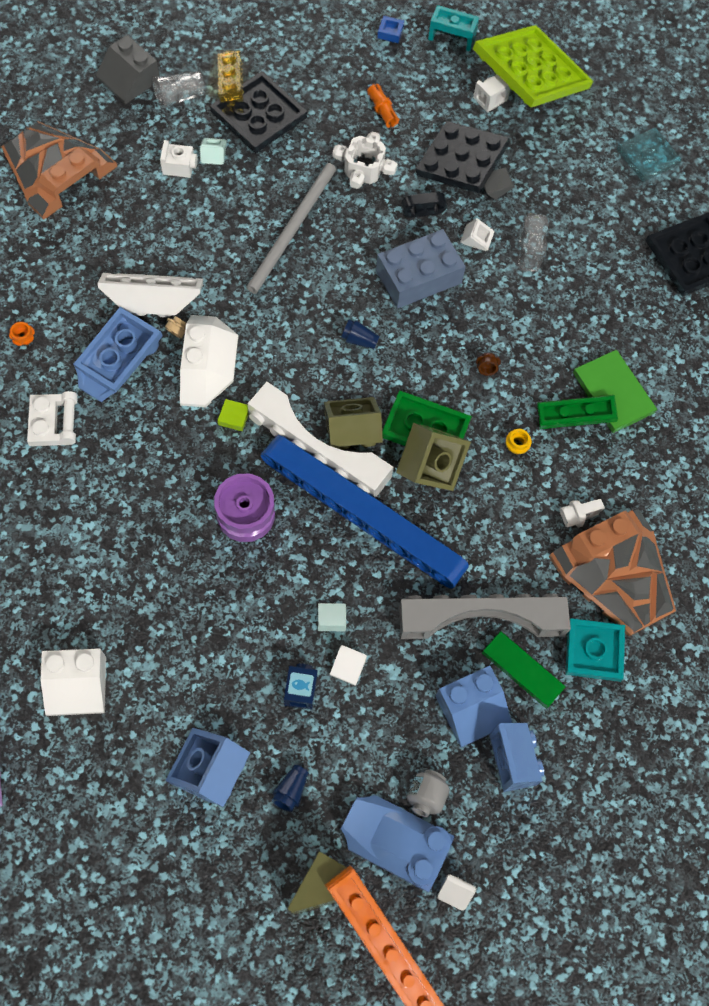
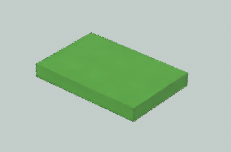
[573,350,657,433]

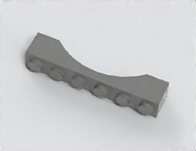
[399,593,571,639]

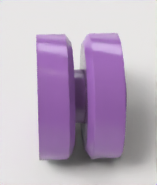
[214,473,275,542]

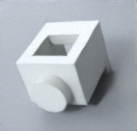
[473,75,510,112]
[160,140,197,178]

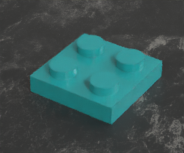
[565,618,625,682]

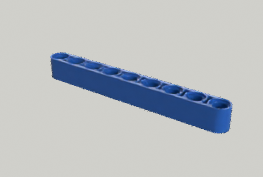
[260,435,469,589]

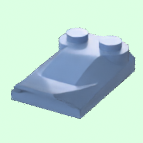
[73,307,162,402]
[341,795,455,893]

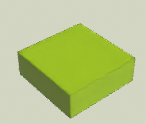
[217,399,249,432]

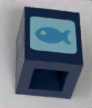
[284,663,318,710]

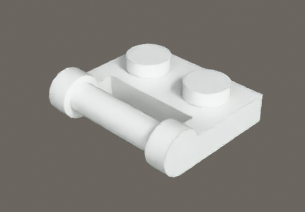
[27,391,78,446]

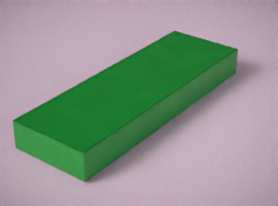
[537,395,618,429]
[482,631,566,709]

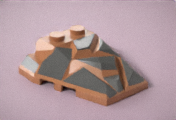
[1,121,117,219]
[549,509,676,637]

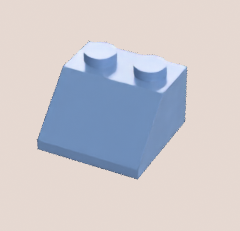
[435,666,512,748]
[489,723,544,792]
[165,728,250,807]

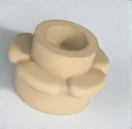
[164,316,186,339]

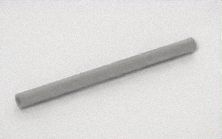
[246,163,336,294]

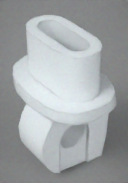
[560,499,605,528]

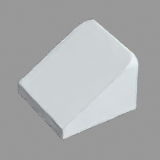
[460,218,495,251]
[330,645,367,686]
[437,874,476,910]

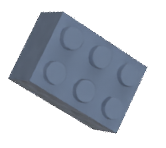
[376,229,466,309]

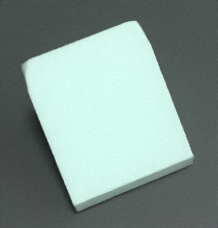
[200,138,227,165]
[318,603,346,631]

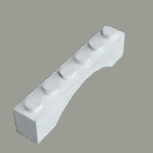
[248,382,393,498]

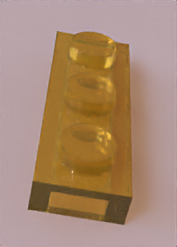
[218,50,243,102]

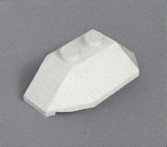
[98,273,203,317]
[180,315,238,407]

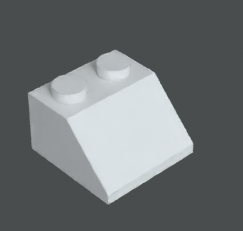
[40,649,106,716]

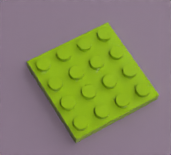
[473,25,593,108]

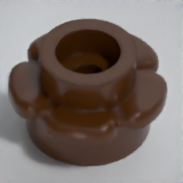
[476,352,501,376]

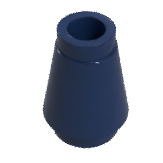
[341,319,380,350]
[271,765,309,812]

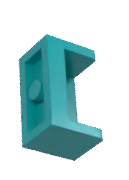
[428,5,479,52]

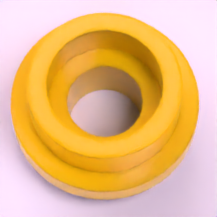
[505,429,532,454]

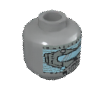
[407,770,450,817]

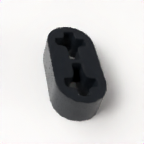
[401,192,447,218]

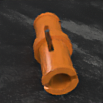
[367,84,399,128]

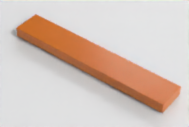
[325,866,444,1006]

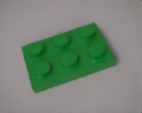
[382,390,472,446]

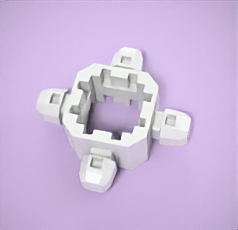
[333,132,398,189]

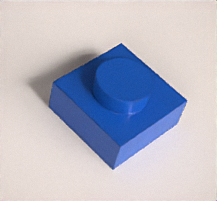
[377,16,405,43]

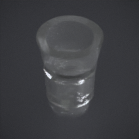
[152,71,205,110]

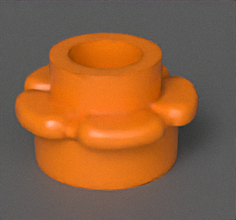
[9,322,35,346]

